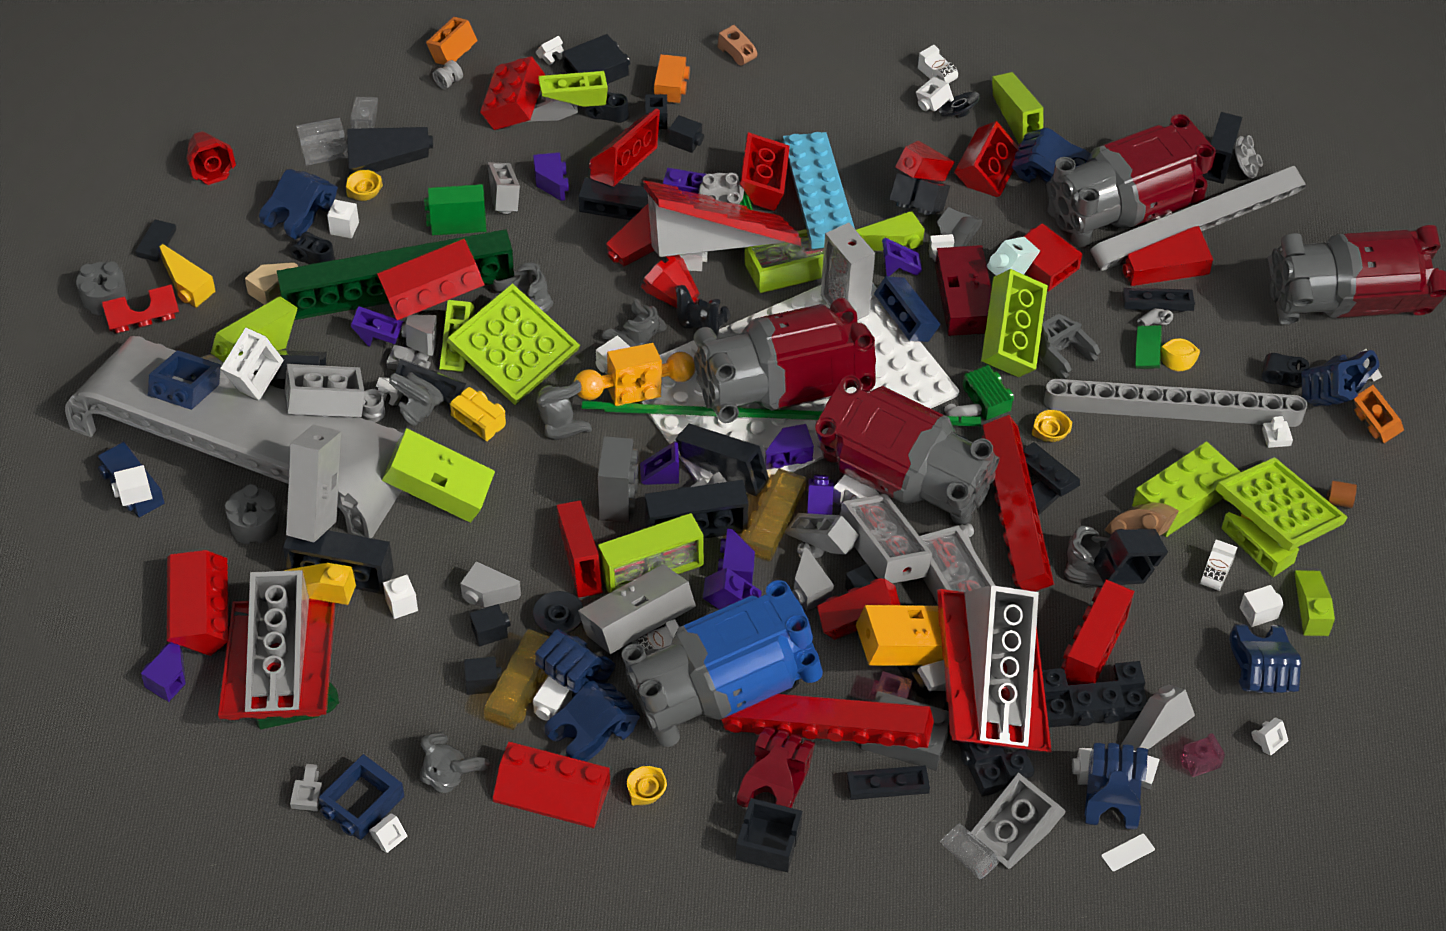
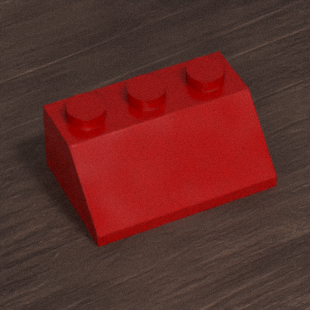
[954,121,1019,197]
[740,132,790,211]

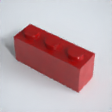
[817,578,900,640]

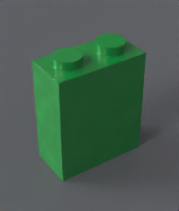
[424,184,487,236]

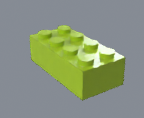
[981,269,1048,377]
[1132,441,1241,537]

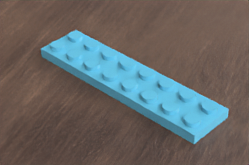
[783,132,855,249]

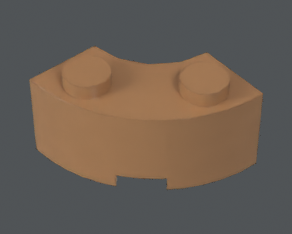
[1105,502,1179,536]

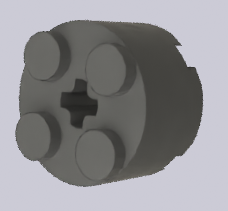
[76,261,128,316]
[225,484,279,544]

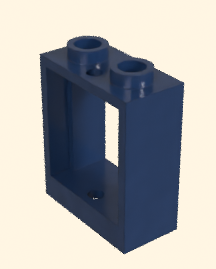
[148,350,221,410]
[319,754,405,840]

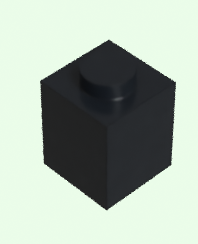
[669,115,704,153]
[470,604,511,647]
[464,657,503,695]

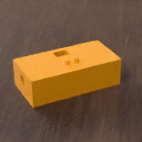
[856,605,943,665]

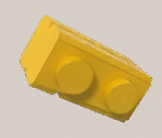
[450,387,506,441]

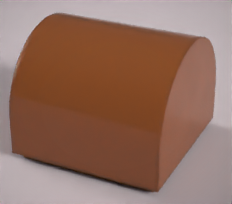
[1327,481,1357,508]

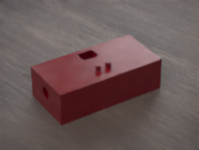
[935,245,992,336]

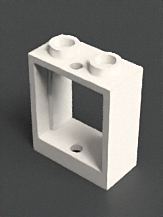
[220,328,284,401]

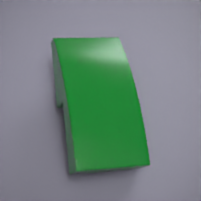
[1136,325,1162,369]

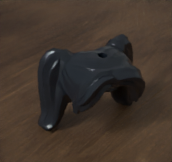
[675,285,731,336]

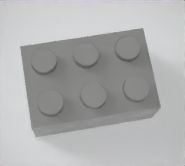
[285,364,365,418]

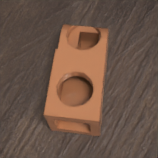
[717,25,757,66]

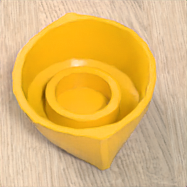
[346,170,383,201]
[1160,338,1200,371]
[1032,410,1072,443]
[627,766,667,806]

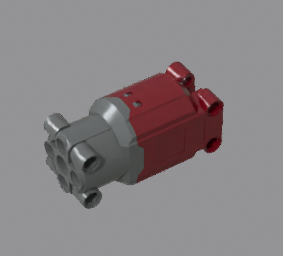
[1046,114,1215,248]
[1267,225,1446,324]
[693,298,876,423]
[815,375,999,525]

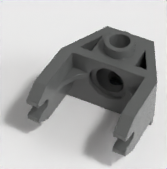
[1039,314,1101,379]

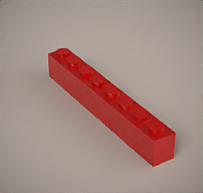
[982,415,1054,592]
[721,694,934,749]

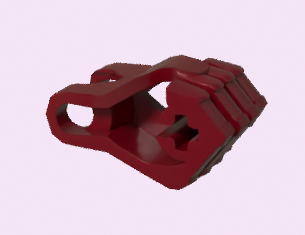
[737,726,815,808]

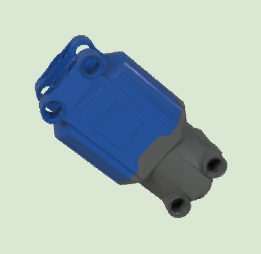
[622,580,823,747]

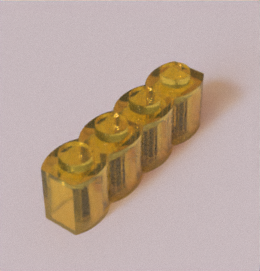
[741,468,806,561]
[484,629,549,730]

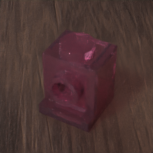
[871,672,913,699]
[1180,733,1225,777]

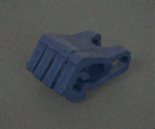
[1012,128,1090,184]
[259,169,338,239]
[1301,350,1379,406]
[1230,624,1301,693]
[535,629,616,693]
[545,681,640,762]
[1085,743,1148,829]

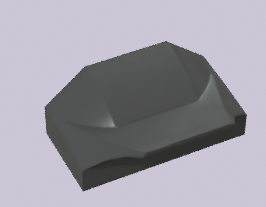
[937,207,983,247]

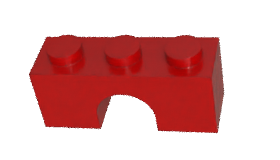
[102,284,179,334]

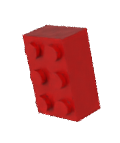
[480,56,545,130]

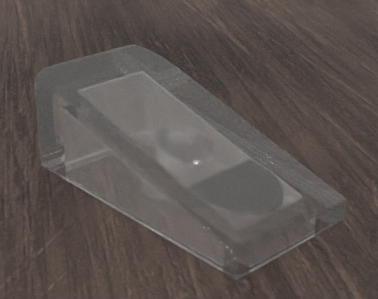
[350,97,378,129]
[940,823,999,880]

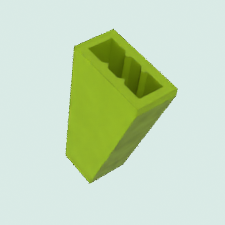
[992,72,1044,144]
[211,297,298,362]

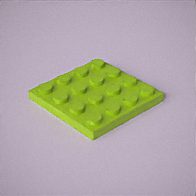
[447,283,580,405]
[1215,457,1348,551]

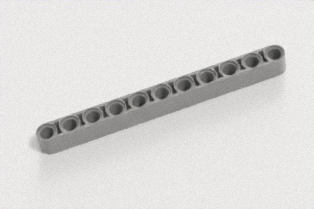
[1090,166,1306,271]
[1044,379,1307,427]

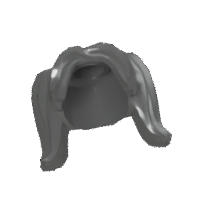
[492,262,553,313]
[602,299,667,347]
[389,372,443,426]
[537,380,592,440]
[1064,526,1109,586]
[420,732,490,793]

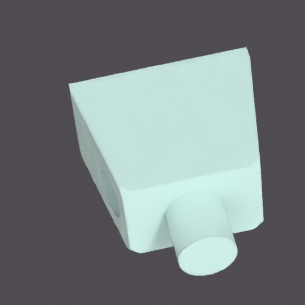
[987,237,1040,276]

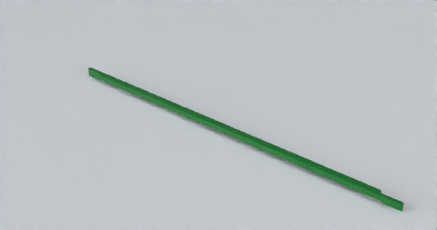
[582,401,981,426]

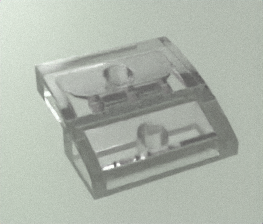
[296,117,348,166]

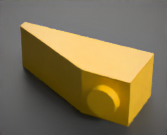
[159,244,216,308]
[284,563,356,605]

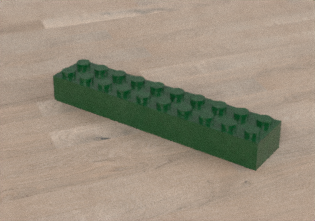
[277,229,514,320]

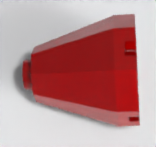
[187,131,236,185]
[641,255,700,308]

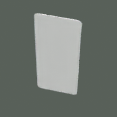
[1102,834,1155,871]

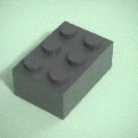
[598,436,638,523]
[861,691,950,771]

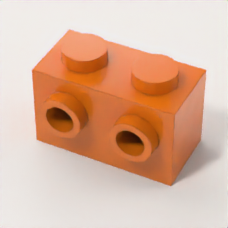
[426,17,478,65]
[654,54,690,103]
[1354,385,1404,443]

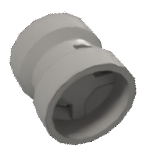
[433,60,463,90]
[362,389,385,422]

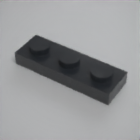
[1122,287,1195,311]
[395,359,466,404]
[1023,442,1080,497]
[847,765,930,800]

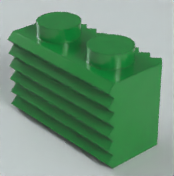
[963,365,1014,420]

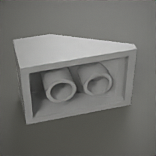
[968,773,1066,869]

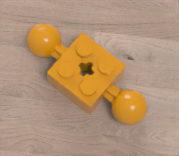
[574,343,696,406]

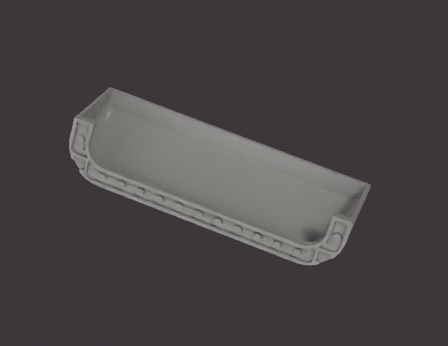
[65,336,403,538]

